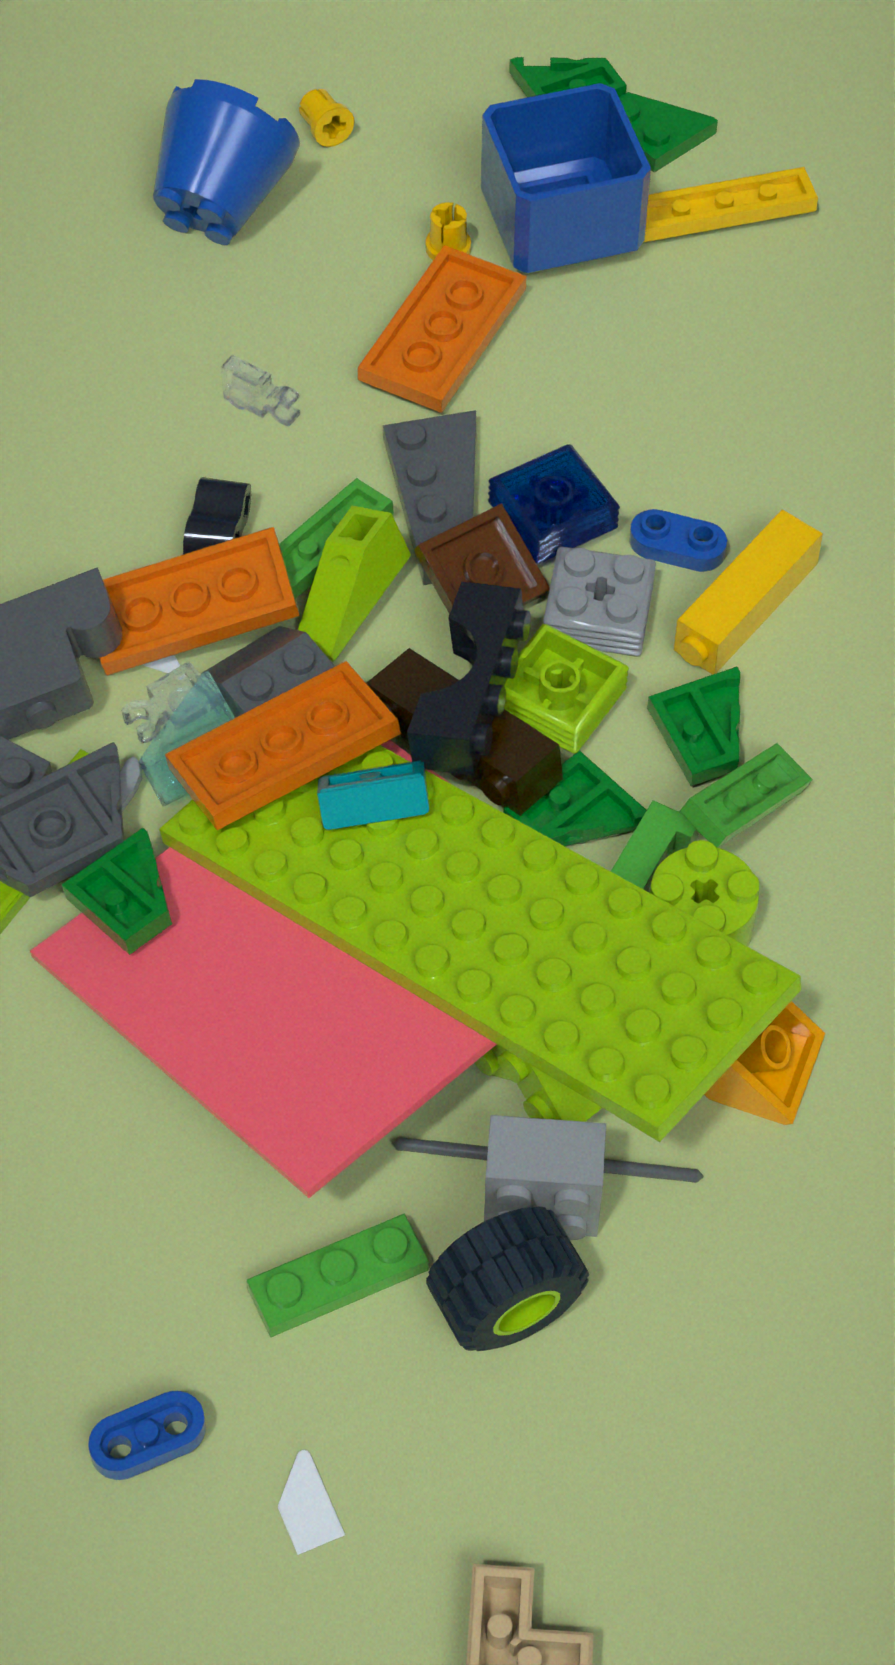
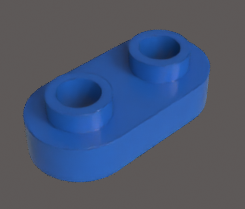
[629,509,727,572]
[88,1391,206,1480]

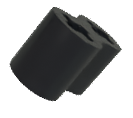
[183,477,251,555]

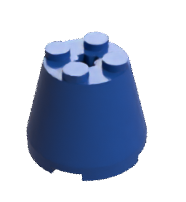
[153,79,300,245]

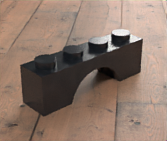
[407,581,531,776]

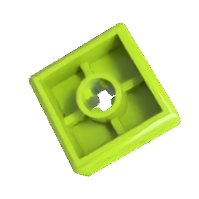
[504,624,629,753]

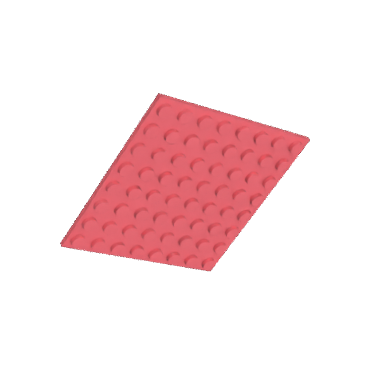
[30,740,497,1198]

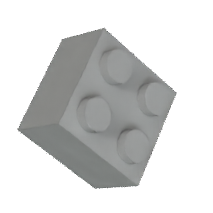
[484,1115,606,1240]

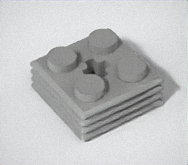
[543,547,656,656]

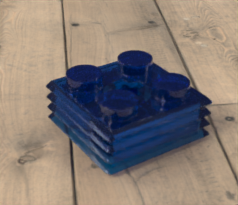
[488,444,620,564]

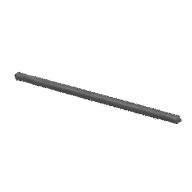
[392,1137,704,1183]

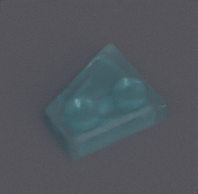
[138,671,235,807]

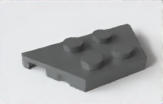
[0,742,124,897]

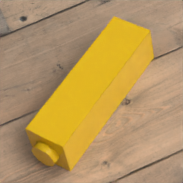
[674,509,823,674]

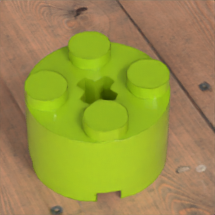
[650,840,760,946]

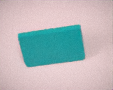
[317,761,429,830]

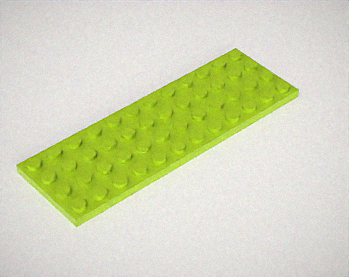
[159,745,801,1142]

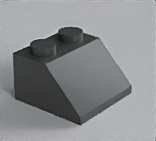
[196,626,335,721]

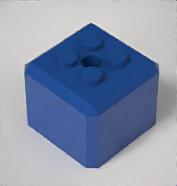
[481,83,651,273]

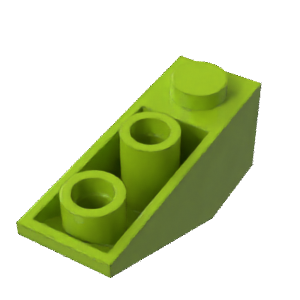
[298,505,411,662]

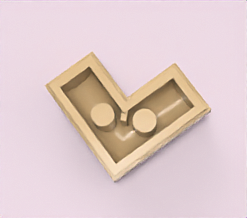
[466,1564,594,1665]

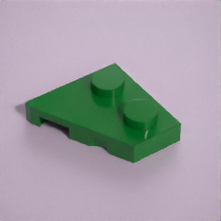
[509,57,627,98]
[619,92,718,173]
[647,666,741,786]
[503,751,647,846]
[62,828,172,955]

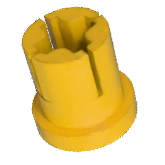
[299,88,354,147]
[426,202,471,260]

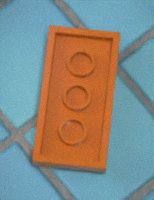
[358,245,527,413]
[100,527,300,675]
[165,661,401,831]

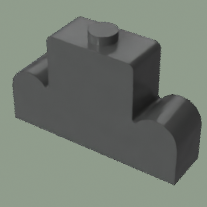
[0,567,123,740]

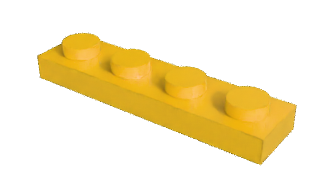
[644,167,818,242]

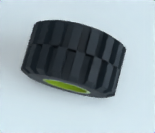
[426,1206,589,1351]

